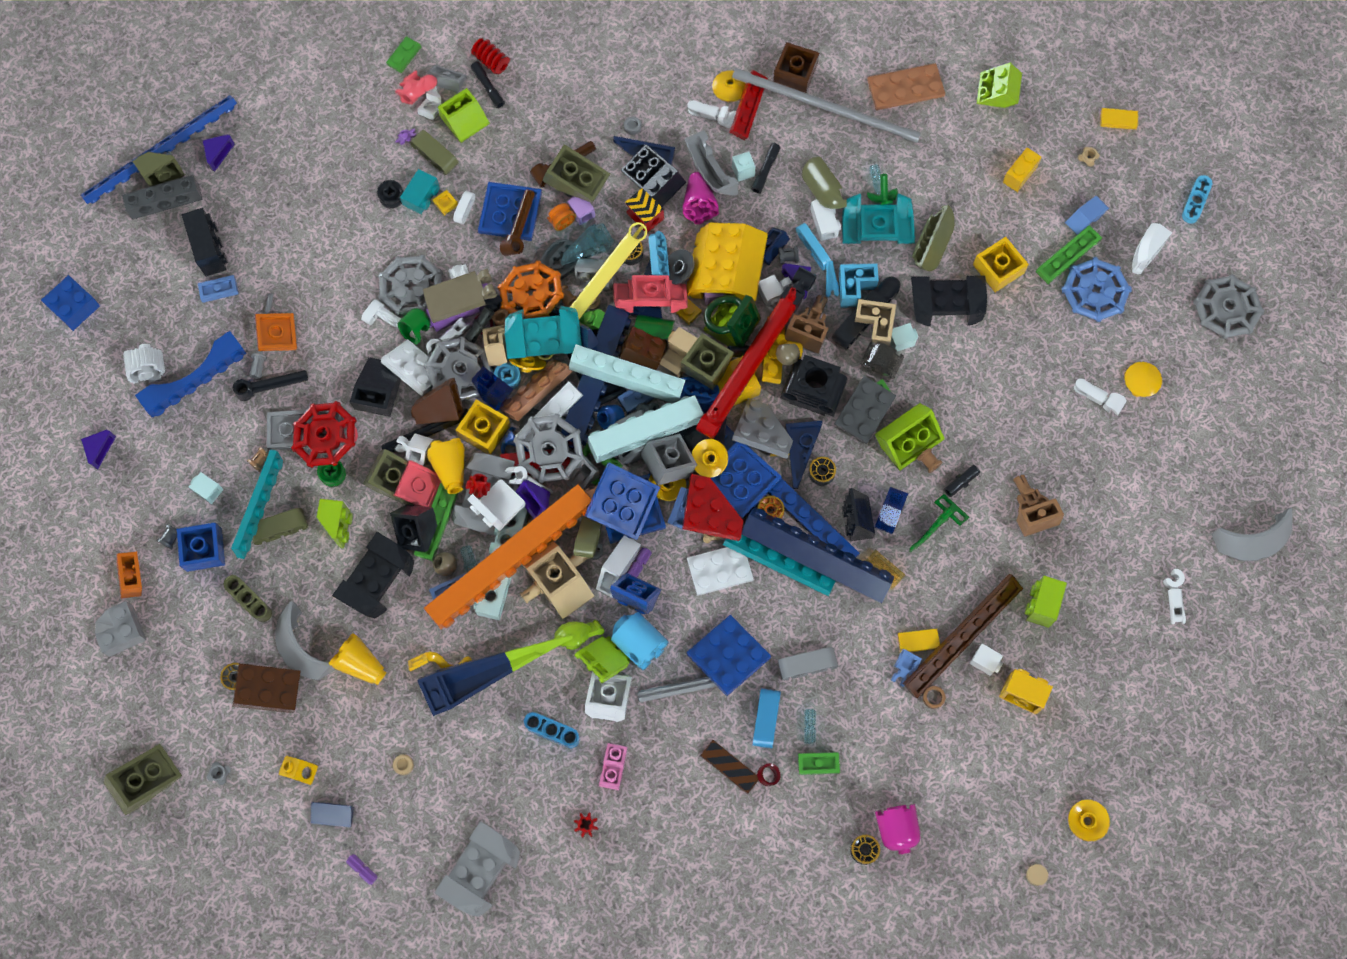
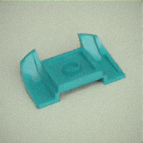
[842,194,915,244]
[505,306,582,359]

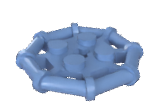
[1061,257,1132,322]

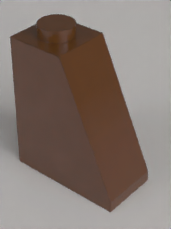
[411,377,464,425]

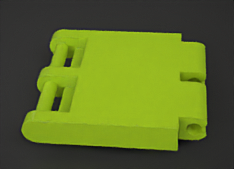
[574,636,630,683]

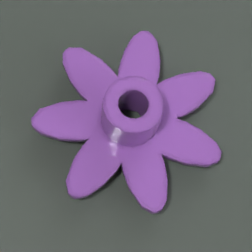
[395,129,417,145]

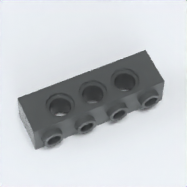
[122,175,203,220]

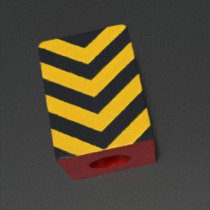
[625,188,664,233]

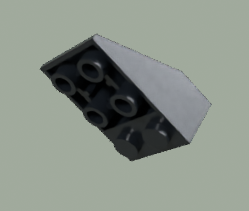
[621,145,686,207]
[350,357,401,417]
[842,488,875,541]

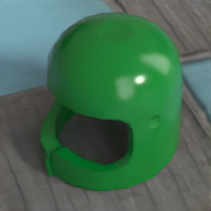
[397,308,431,345]

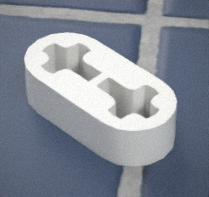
[453,191,475,224]

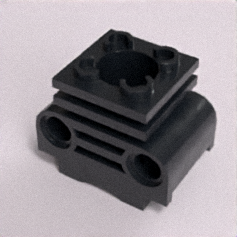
[781,355,848,417]

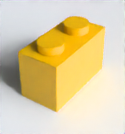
[1003,147,1042,192]

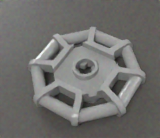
[378,255,443,317]
[1193,274,1264,339]
[424,336,494,401]
[514,413,585,483]

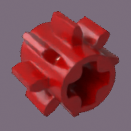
[465,474,491,498]
[574,812,599,838]

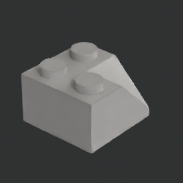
[641,434,697,486]
[95,601,146,657]

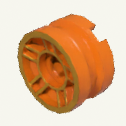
[547,203,576,231]
[757,496,784,519]

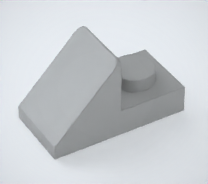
[566,457,600,491]

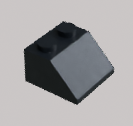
[390,504,437,552]

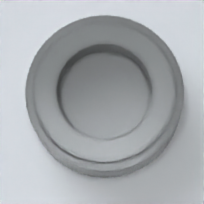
[624,117,642,135]

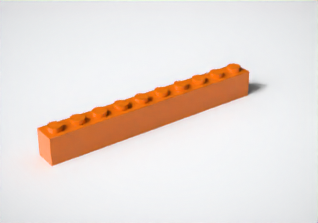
[424,484,592,629]

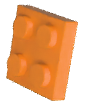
[255,313,297,351]

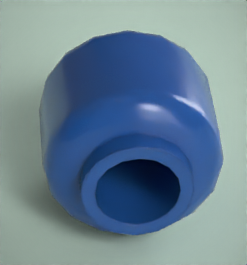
[597,405,625,430]

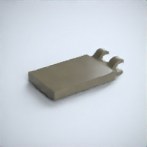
[422,269,497,323]

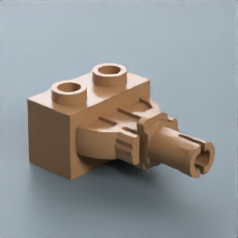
[785,295,829,354]
[1013,475,1064,537]

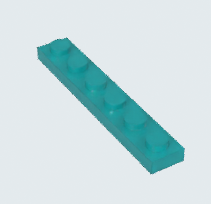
[231,450,283,559]
[723,534,836,596]

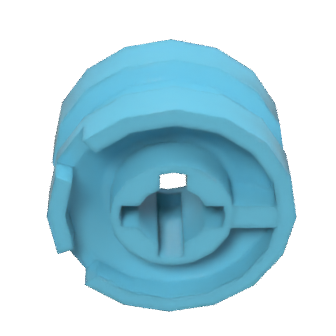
[494,363,521,391]

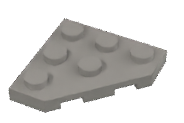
[732,398,793,459]

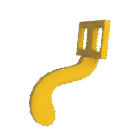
[408,651,473,672]

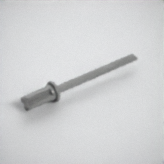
[250,293,274,380]

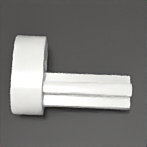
[361,299,401,330]

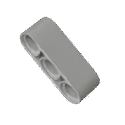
[778,647,838,681]

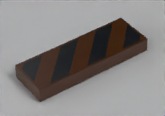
[700,740,759,794]

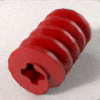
[471,38,510,74]

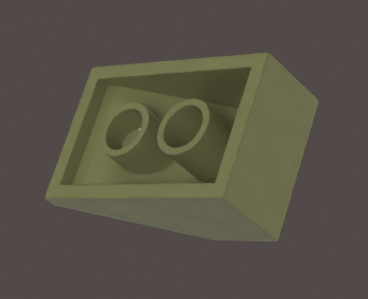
[542,144,611,203]
[363,449,413,505]
[104,744,182,816]

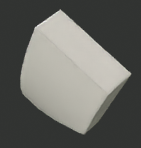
[418,86,441,120]

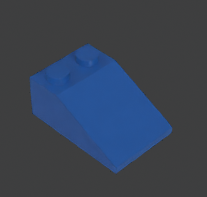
[610,573,662,614]

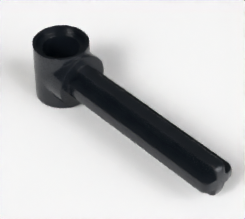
[232,370,308,401]

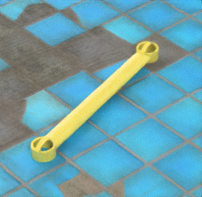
[538,222,647,360]

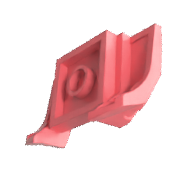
[613,275,688,313]

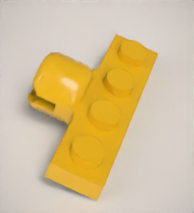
[761,316,803,384]

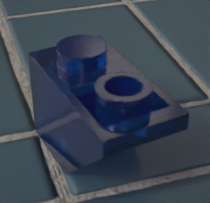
[472,366,513,411]
[874,487,908,534]

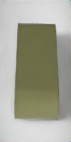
[410,130,459,175]
[252,508,308,545]
[574,516,602,558]
[223,575,272,622]

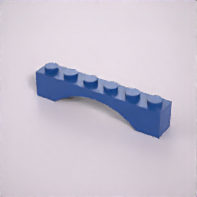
[135,331,247,418]

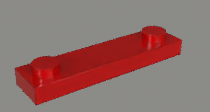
[730,70,768,140]

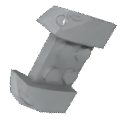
[452,453,515,535]
[434,821,520,917]

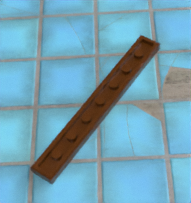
[903,574,1023,698]

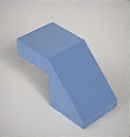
[1065,196,1109,235]

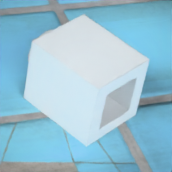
[969,644,1003,676]

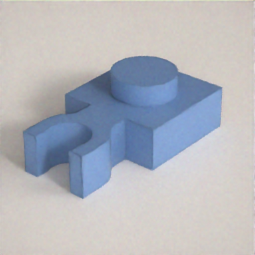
[891,649,922,687]

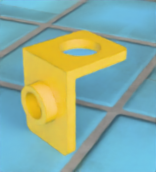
[279,756,318,785]

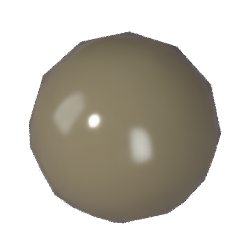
[776,344,800,366]
[433,552,457,576]

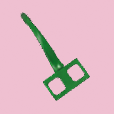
[909,494,970,552]

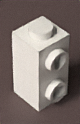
[810,199,841,241]

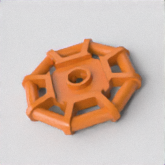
[497,260,564,319]

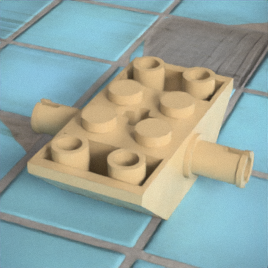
[520,540,594,619]

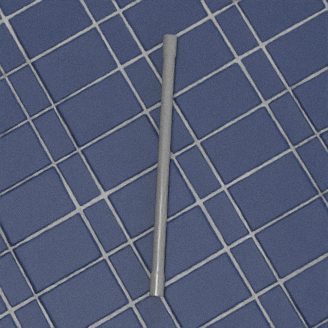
[732,68,921,143]

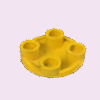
[1124,362,1162,397]

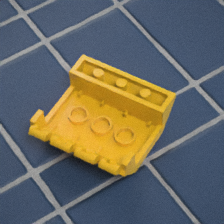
[686,223,768,301]

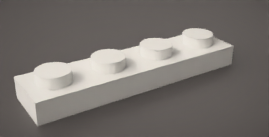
[515,381,583,449]

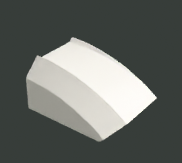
[1132,223,1172,274]
[585,671,632,722]

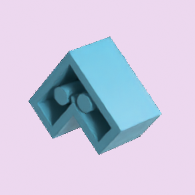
[838,264,879,308]

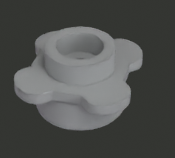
[207,762,231,785]

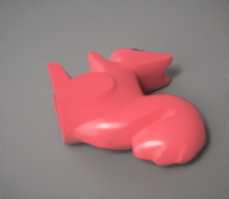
[395,70,437,105]

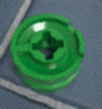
[317,461,346,487]

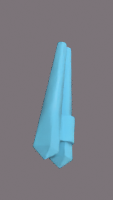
[825,261,839,297]

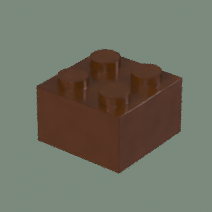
[773,42,820,93]
[619,327,667,370]

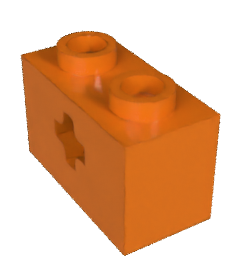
[117,552,142,598]

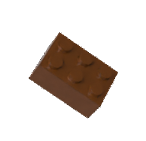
[232,663,301,713]

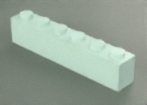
[569,345,685,403]
[588,395,704,463]

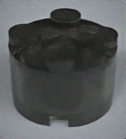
[860,341,904,382]

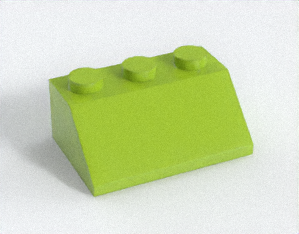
[875,403,945,471]

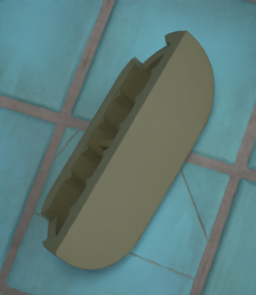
[802,156,847,209]
[912,205,955,271]

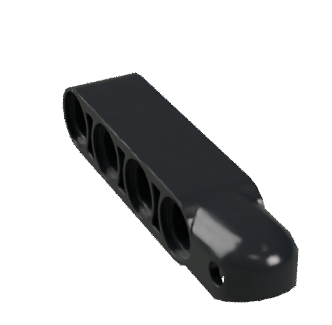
[832,276,901,350]

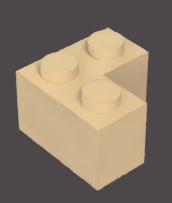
[855,299,896,346]
[483,325,507,366]
[659,327,698,378]

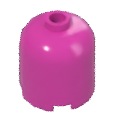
[875,804,921,855]

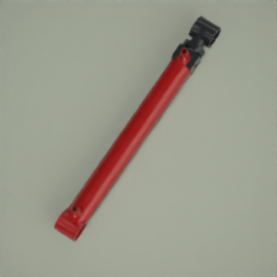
[696,267,817,439]

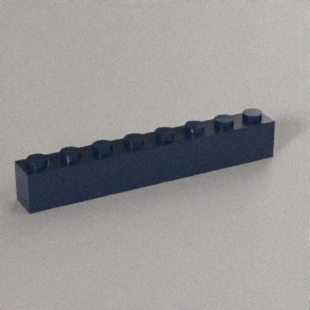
[561,304,632,449]
[742,508,894,603]

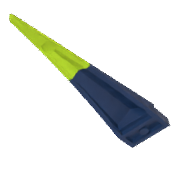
[417,634,574,716]

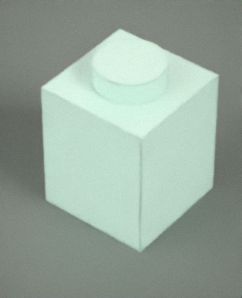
[732,152,756,182]
[890,323,918,352]
[189,472,224,505]

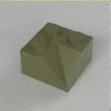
[132,151,185,187]
[681,333,734,390]

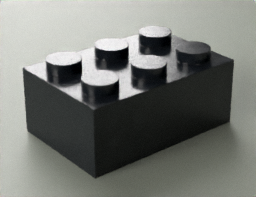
[181,207,228,277]

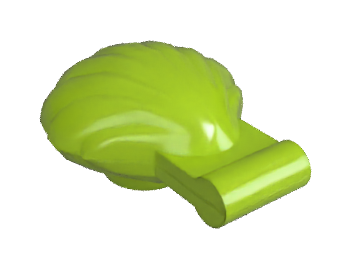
[554,620,605,650]

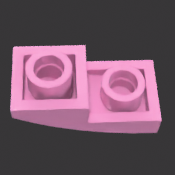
[599,743,627,790]

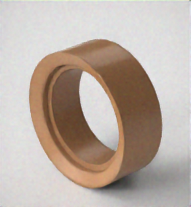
[923,686,946,709]

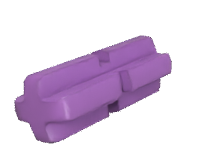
[627,548,652,577]
[346,854,378,885]

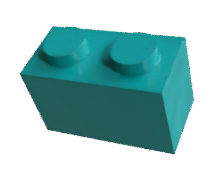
[400,169,440,214]

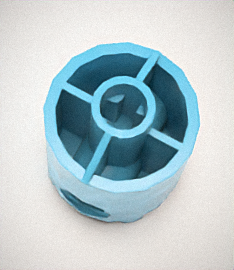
[611,612,669,671]

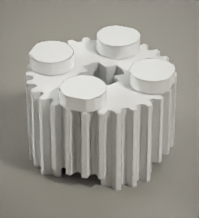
[123,344,165,383]

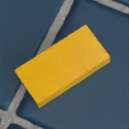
[1100,108,1138,130]
[897,629,940,653]

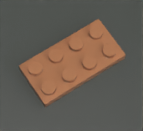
[867,63,945,111]
[500,359,573,421]

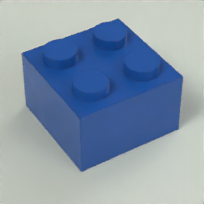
[41,275,100,331]
[177,522,225,572]

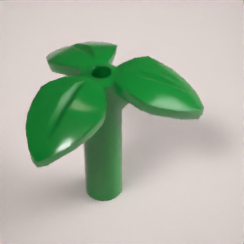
[867,174,898,205]

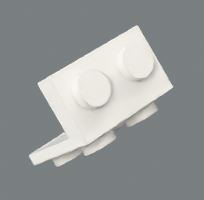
[467,480,526,531]

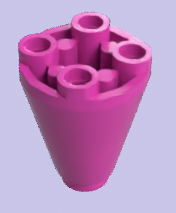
[682,172,719,225]

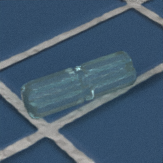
[869,164,881,195]
[804,709,816,744]

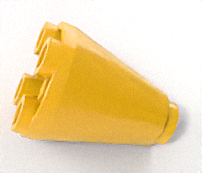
[426,438,465,494]
[328,633,387,685]

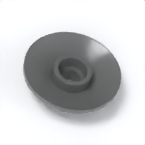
[668,249,694,285]

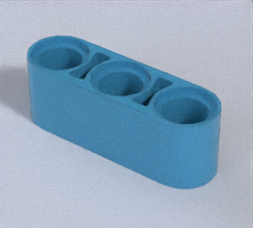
[752,688,781,749]
[524,712,580,748]

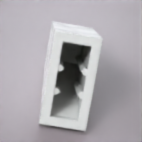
[596,535,641,598]

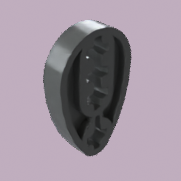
[540,239,581,280]

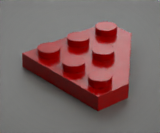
[682,474,743,541]

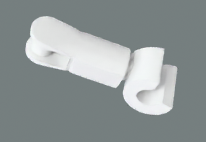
[687,100,736,128]
[426,317,470,357]
[1074,378,1126,415]
[505,466,553,494]
[1163,569,1186,624]

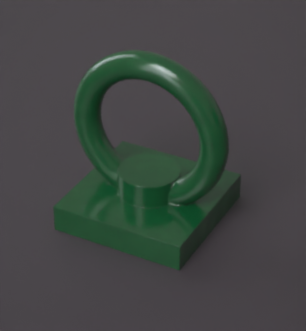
[704,295,761,348]

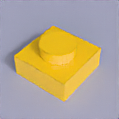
[433,190,458,215]
[676,299,702,325]

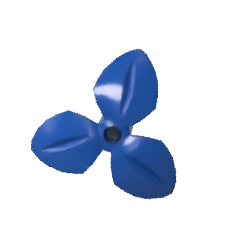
[500,427,529,454]

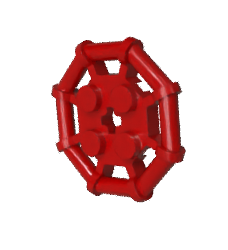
[291,401,357,468]

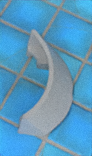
[685,130,738,196]
[1212,508,1292,561]
[275,600,336,680]

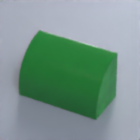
[634,314,675,340]

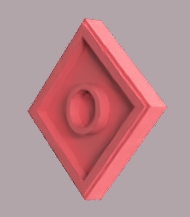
[394,460,441,507]

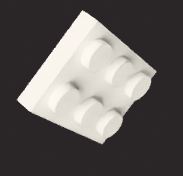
[381,339,443,396]
[687,547,754,596]

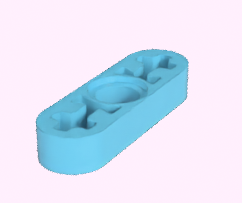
[1182,175,1212,224]
[796,223,831,270]
[649,231,669,275]

